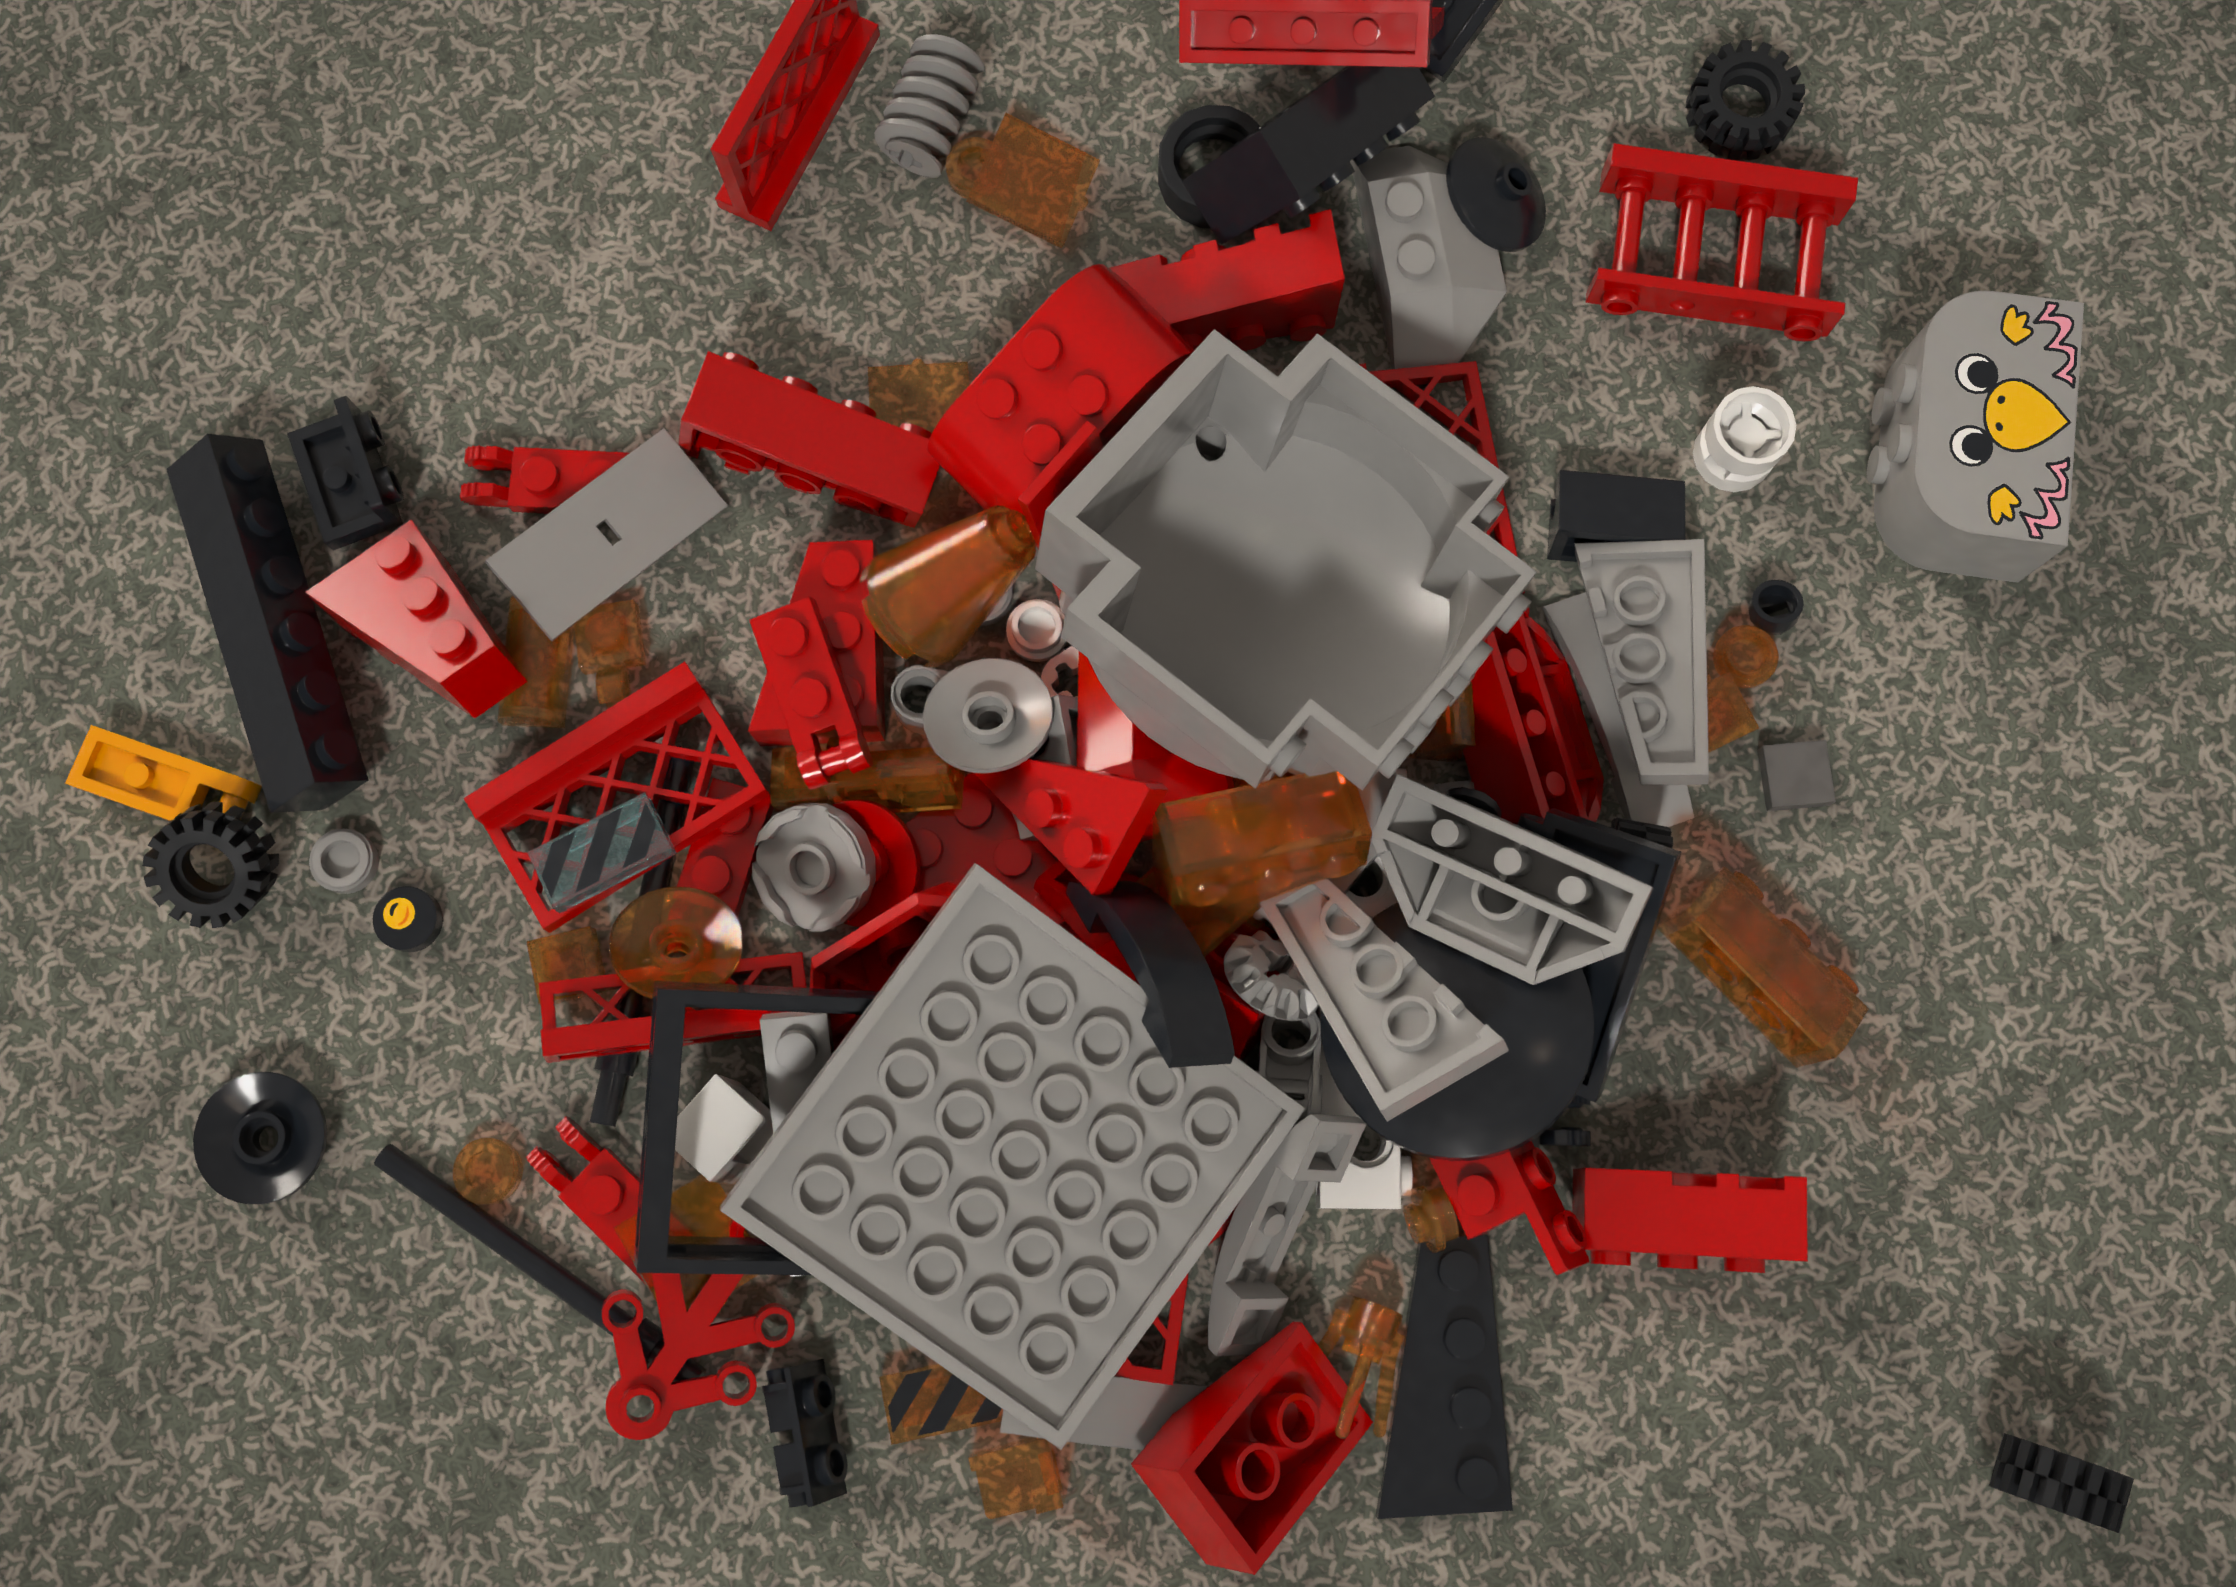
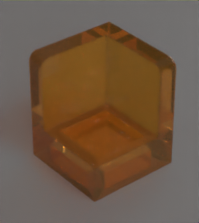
[968,1437,1066,1519]

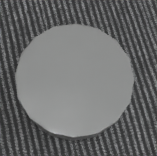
[752,803,876,932]

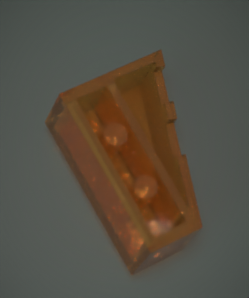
[1152,771,1373,929]

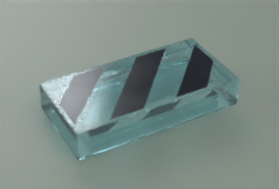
[527,792,677,913]

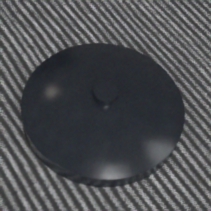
[1321,903,1594,1161]

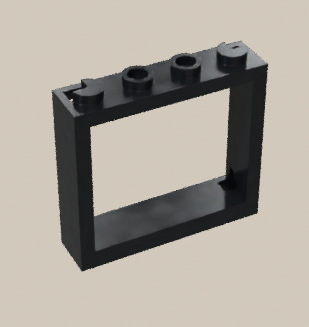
[634,981,879,1275]

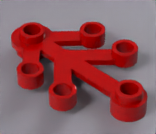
[602,1218,795,1440]

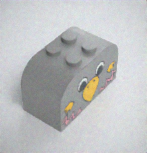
[1867,290,2084,583]

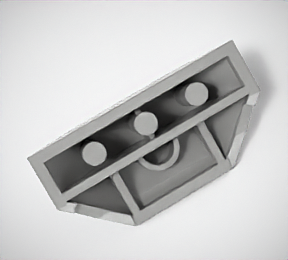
[1350,146,1507,369]
[1370,774,1654,985]

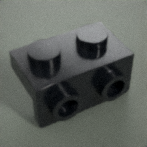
[287,396,404,551]

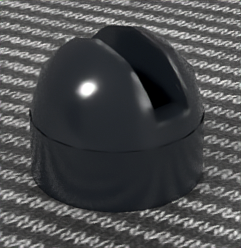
[1748,580,1804,635]

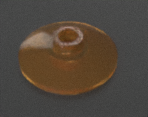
[609,887,743,999]

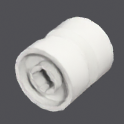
[1693,386,1796,492]

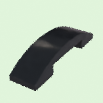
[1066,880,1235,1068]

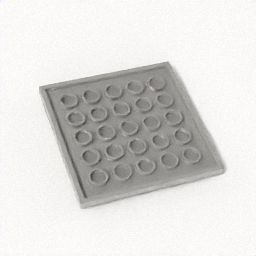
[720,863,1305,1450]

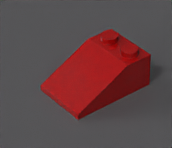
[1131,1321,1373,1575]

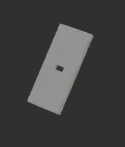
[485,428,728,641]

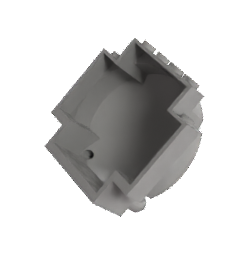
[1035,329,1537,791]

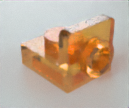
[1407,682,1476,762]

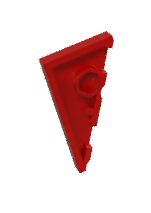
[974,758,1168,895]

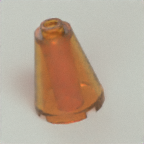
[860,505,1036,668]

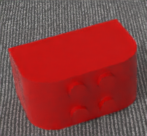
[927,264,1195,547]

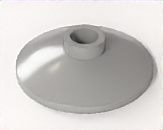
[923,658,1053,773]

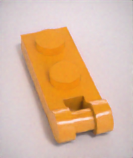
[65,725,262,821]

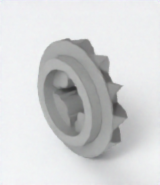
[1224,930,1319,1021]

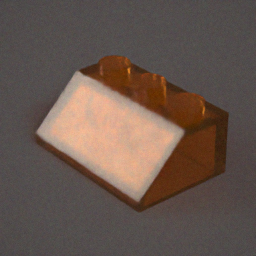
[1657,866,1869,1068]

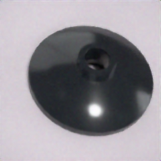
[1446,137,1546,252]
[193,1072,327,1204]

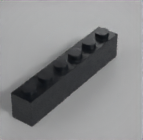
[166,434,369,813]

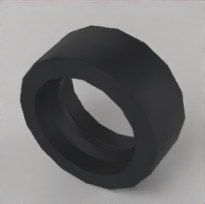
[1158,105,1261,228]

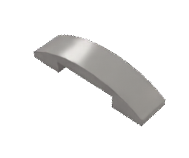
[1542,592,1694,828]
[1208,1114,1366,1356]

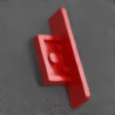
[1429,1141,1589,1275]

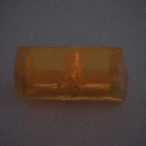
[497,596,575,728]

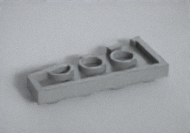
[1574,539,1709,785]
[1259,868,1509,1122]

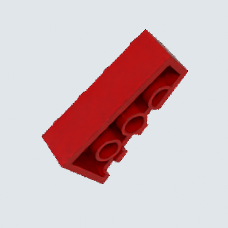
[679,351,940,528]

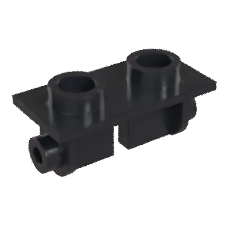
[762,1359,848,1508]

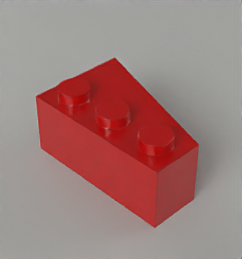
[748,540,885,747]

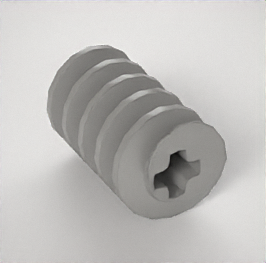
[874,34,985,178]

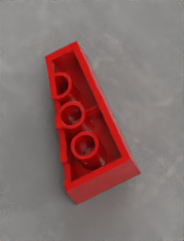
[1109,209,1345,351]

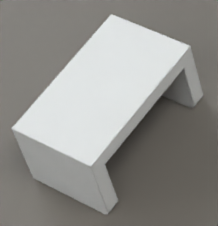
[675,1074,773,1184]

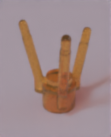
[1318,1296,1404,1439]

